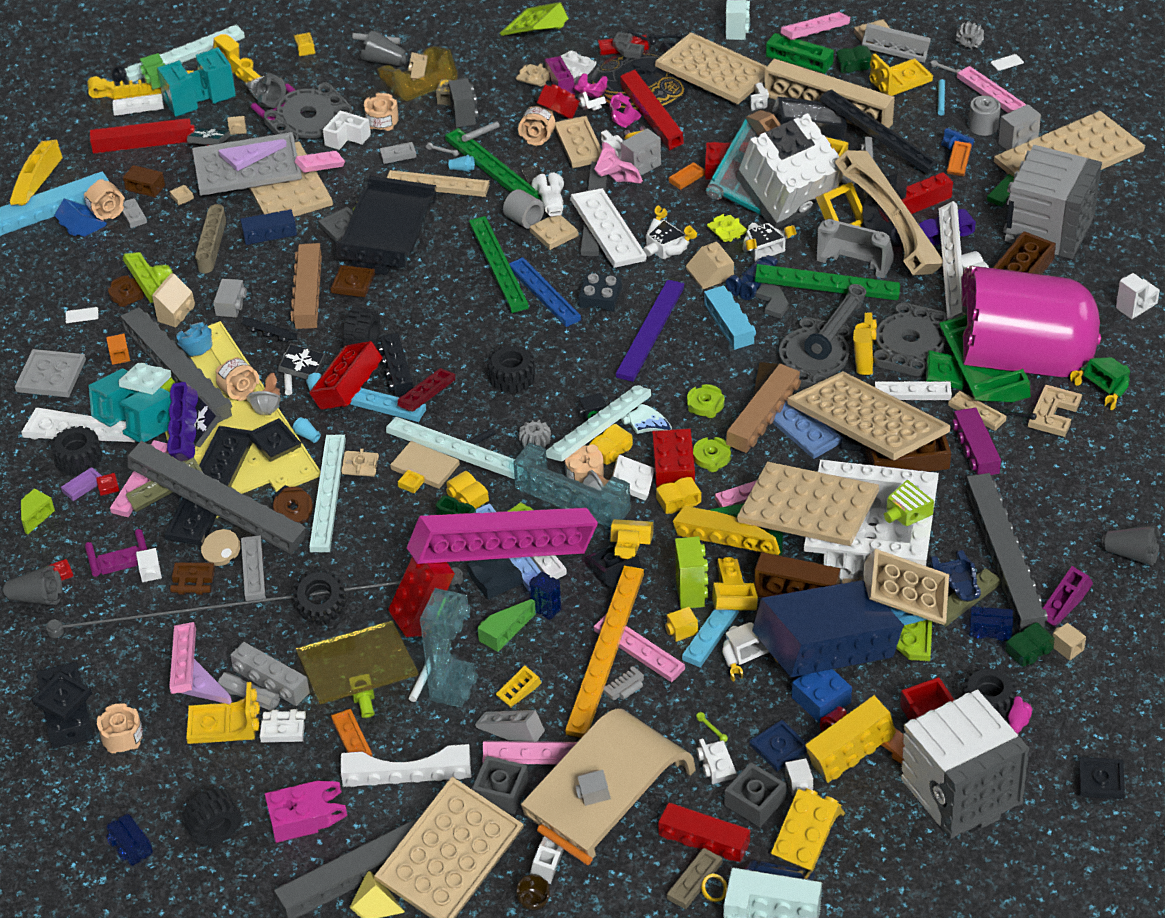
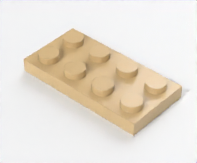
[555,116,602,168]

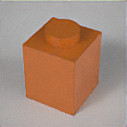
[106,334,130,365]

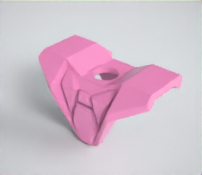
[595,142,643,183]

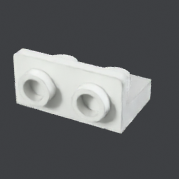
[696,739,737,784]

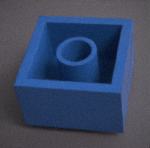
[792,669,852,723]

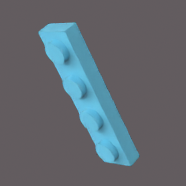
[351,388,426,422]
[682,609,739,668]

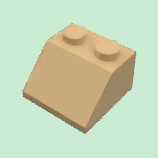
[686,242,734,290]
[152,273,195,327]

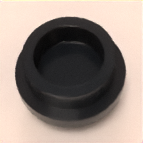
[112,66,127,83]

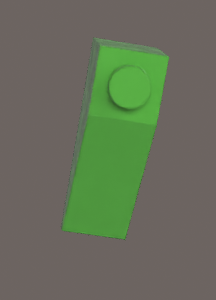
[478,599,536,652]

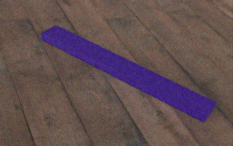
[616,279,684,382]

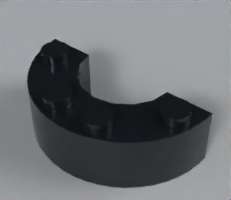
[863,173,908,247]

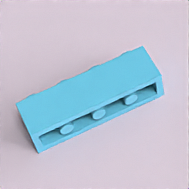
[704,286,756,350]

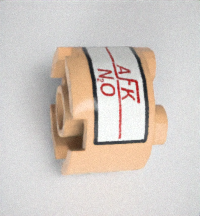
[364,93,399,131]
[518,106,556,145]
[84,179,125,220]
[216,357,259,401]
[565,444,604,489]
[97,703,143,753]

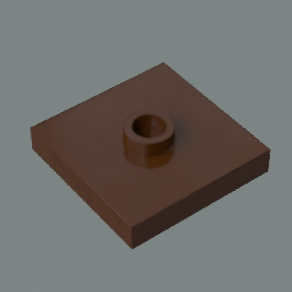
[331,265,375,297]

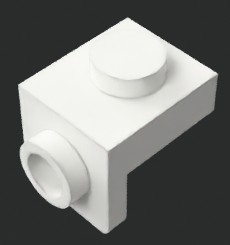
[750,83,769,110]
[578,92,606,111]

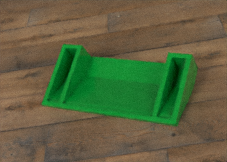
[939,315,1031,402]

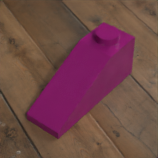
[545,56,575,95]
[1043,566,1093,627]

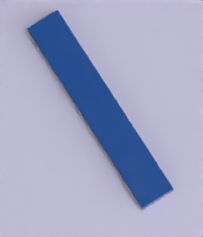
[509,257,581,327]

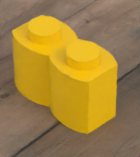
[589,424,633,465]
[446,471,489,509]
[656,477,701,514]

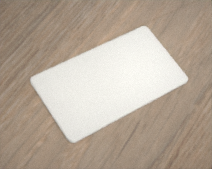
[991,54,1024,71]
[66,307,98,323]

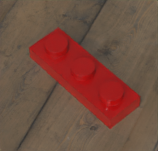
[598,35,649,55]

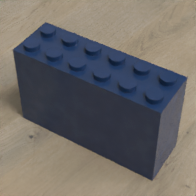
[752,580,904,677]

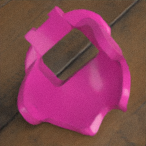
[574,73,608,98]
[609,92,641,128]

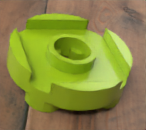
[687,384,725,418]
[693,437,731,472]

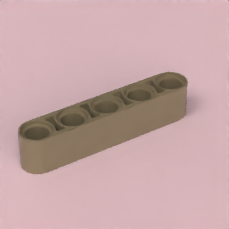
[196,204,226,273]

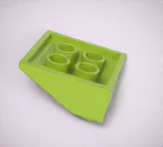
[500,2,569,35]

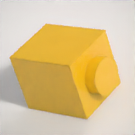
[665,607,698,642]

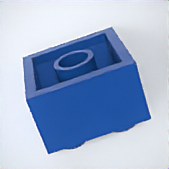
[54,198,107,236]

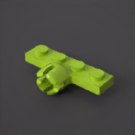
[123,252,172,303]

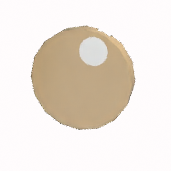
[201,529,240,566]

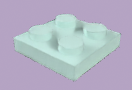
[119,363,171,395]

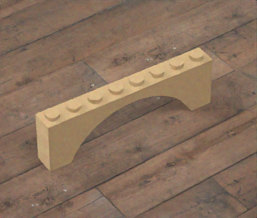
[835,150,943,275]

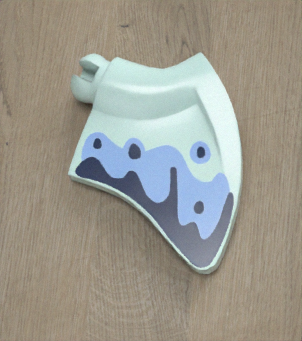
[621,404,672,434]

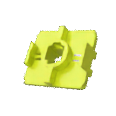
[707,214,747,242]

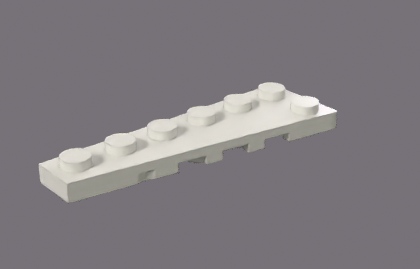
[22,408,135,442]

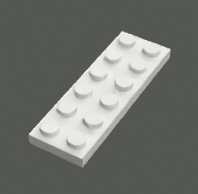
[570,188,647,268]

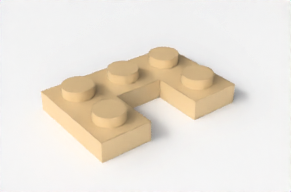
[1028,385,1082,437]

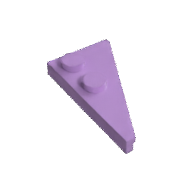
[218,139,287,171]
[183,659,232,704]

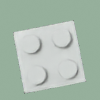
[609,455,655,500]

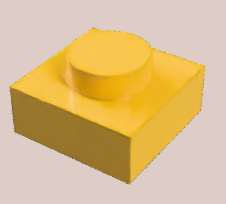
[398,470,425,493]

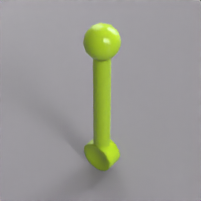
[697,712,728,742]

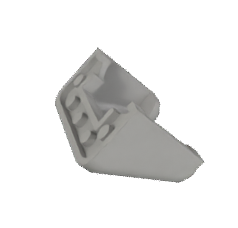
[817,219,894,278]

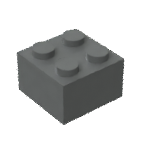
[449,78,478,127]
[472,756,529,814]
[725,763,786,827]

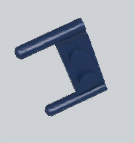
[744,860,815,881]

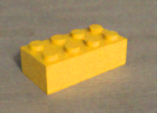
[805,695,896,783]

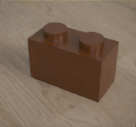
[123,165,165,198]

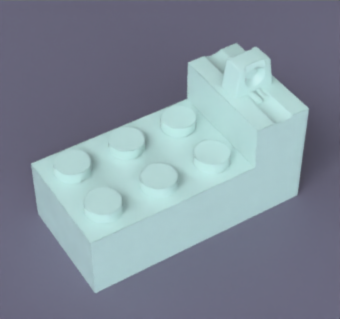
[724,868,822,918]

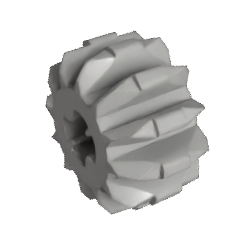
[956,21,984,49]
[519,420,551,451]

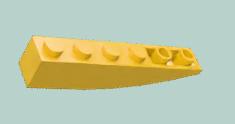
[10,140,63,206]
[673,506,780,555]

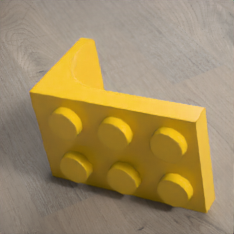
[869,54,933,96]
[187,682,260,744]
[771,788,845,871]

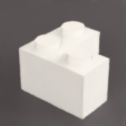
[323,111,371,150]
[1116,273,1160,319]

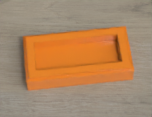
[947,141,972,177]
[669,162,705,190]

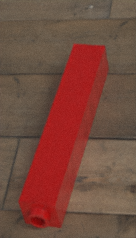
[620,70,684,150]
[90,118,195,153]

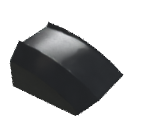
[585,542,641,589]

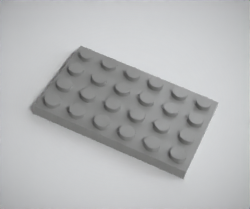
[192,132,302,195]

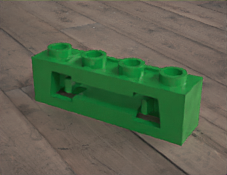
[766,33,834,74]

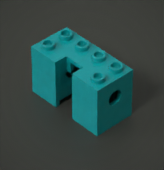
[157,47,236,117]
[88,368,172,443]

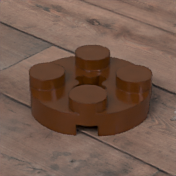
[108,276,144,307]
[273,487,313,524]

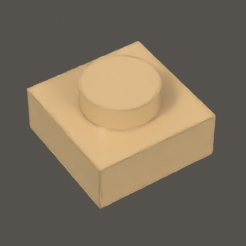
[228,116,247,135]
[170,185,194,205]

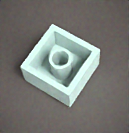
[726,0,750,40]

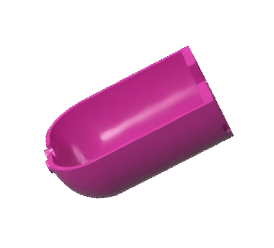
[961,265,1101,377]

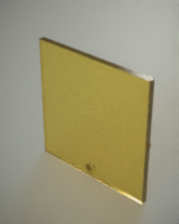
[296,621,418,705]

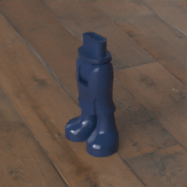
[725,255,778,300]

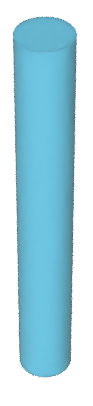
[938,79,945,115]

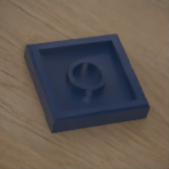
[749,720,808,772]

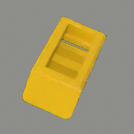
[294,33,315,56]
[496,665,541,708]

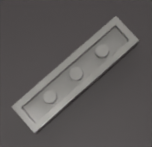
[241,535,266,601]

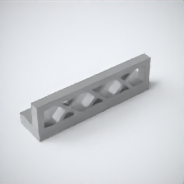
[862,23,931,63]

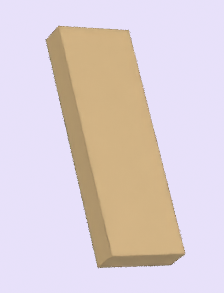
[948,391,1006,431]

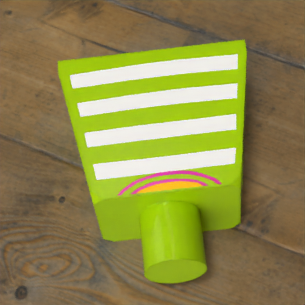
[884,480,934,526]

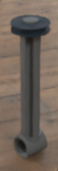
[804,284,866,360]

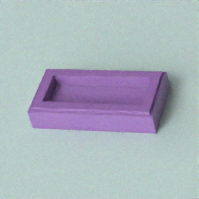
[61,467,102,501]

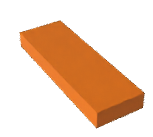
[331,709,373,757]

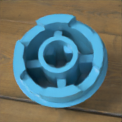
[176,322,213,356]

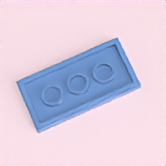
[773,401,843,459]

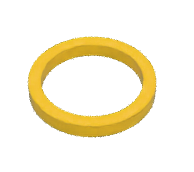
[701,874,728,902]

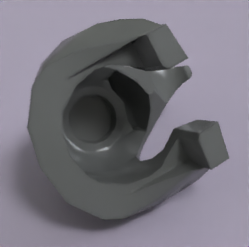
[244,73,286,108]

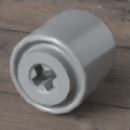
[968,96,1001,136]
[503,189,544,229]

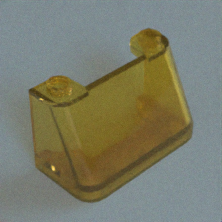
[378,46,458,101]

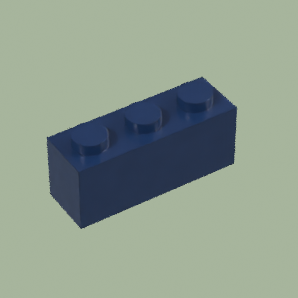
[240,209,297,245]

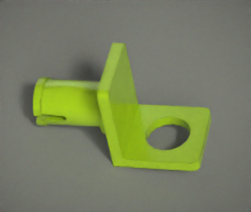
[350,676,375,718]

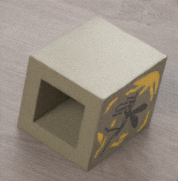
[436,79,451,106]

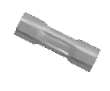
[218,672,280,711]

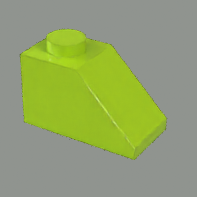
[21,488,55,534]

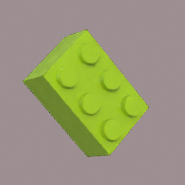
[675,536,708,609]

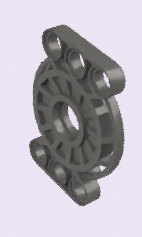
[264,83,352,143]
[873,303,947,376]
[779,317,851,388]

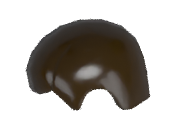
[516,874,550,911]

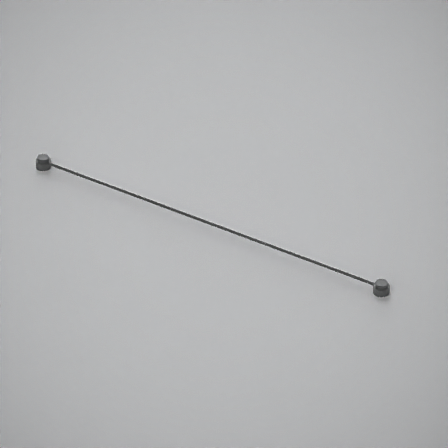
[46,567,464,638]

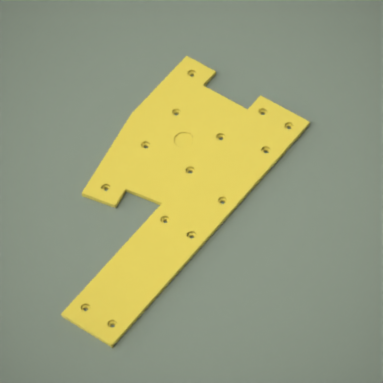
[165,321,321,518]

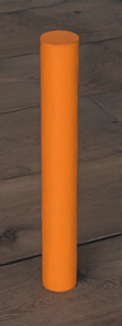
[537,824,592,865]

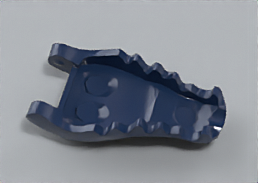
[929,550,981,602]

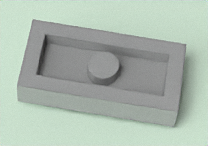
[379,142,416,164]
[121,198,147,228]

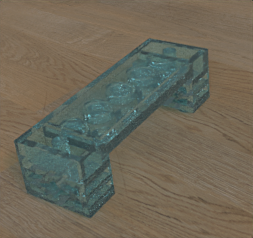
[513,442,631,528]
[420,588,477,708]

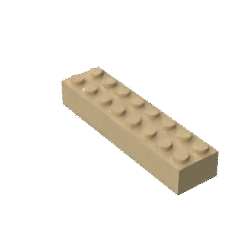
[765,59,894,128]

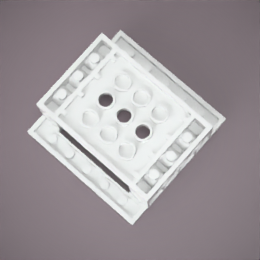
[804,460,939,583]

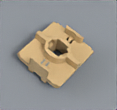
[516,64,550,87]
[341,449,379,477]

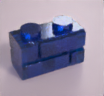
[529,572,561,620]
[969,606,1013,640]
[106,814,153,866]

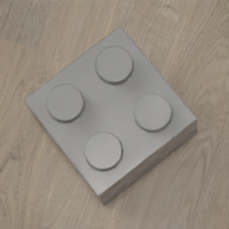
[999,104,1041,151]
[621,128,661,175]

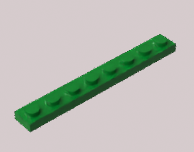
[445,128,541,199]
[469,216,529,313]
[755,264,900,300]

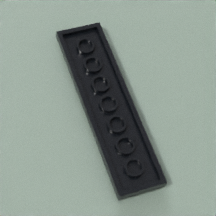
[165,426,253,546]

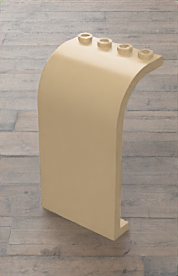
[521,709,696,859]

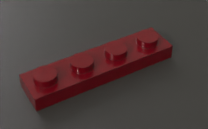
[398,368,455,412]

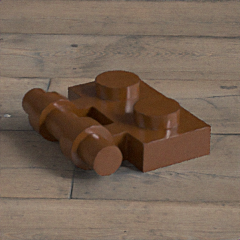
[170,563,215,595]

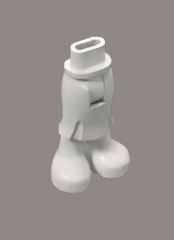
[531,173,564,216]

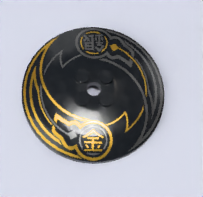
[591,50,690,114]

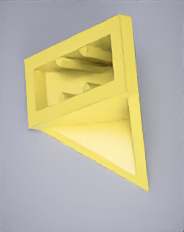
[350,872,405,918]

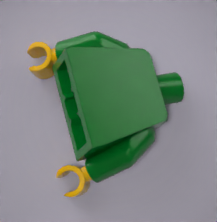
[1070,357,1130,410]

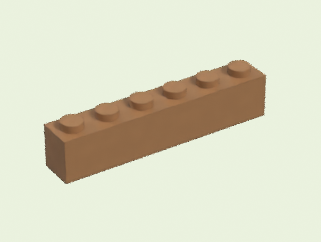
[291,243,322,329]
[726,364,801,453]

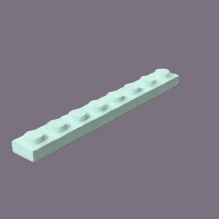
[125,25,245,82]
[546,385,651,461]
[386,417,528,480]
[310,435,346,552]

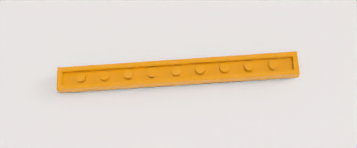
[565,566,644,738]

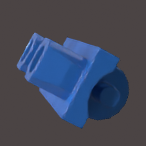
[941,128,974,151]

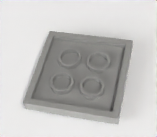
[15,349,86,397]

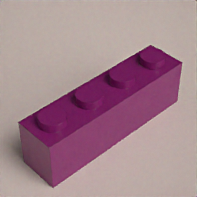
[951,407,1001,475]

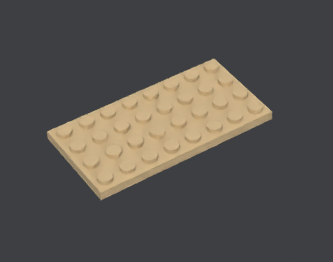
[994,111,1145,177]
[787,371,950,460]

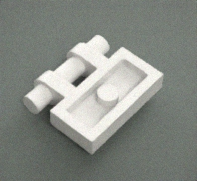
[260,709,306,742]

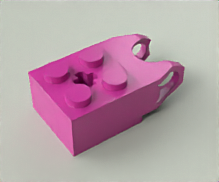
[265,781,347,843]

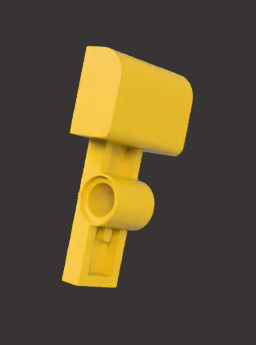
[213,34,261,82]
[853,312,877,375]
[611,519,653,559]
[712,557,758,611]

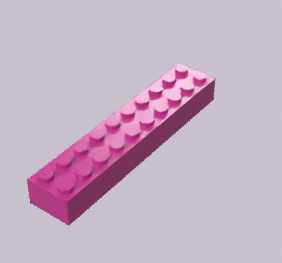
[407,508,598,564]

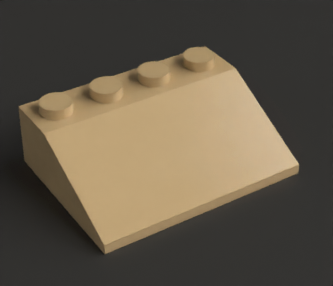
[863,549,949,625]

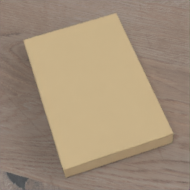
[390,441,460,489]

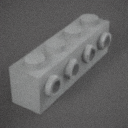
[230,642,310,706]

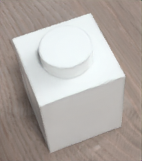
[136,548,162,582]
[785,759,813,796]

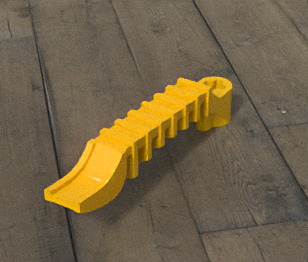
[87,71,194,100]

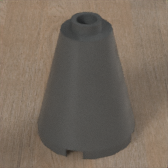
[361,30,408,66]
[1102,525,1160,566]
[3,566,62,605]

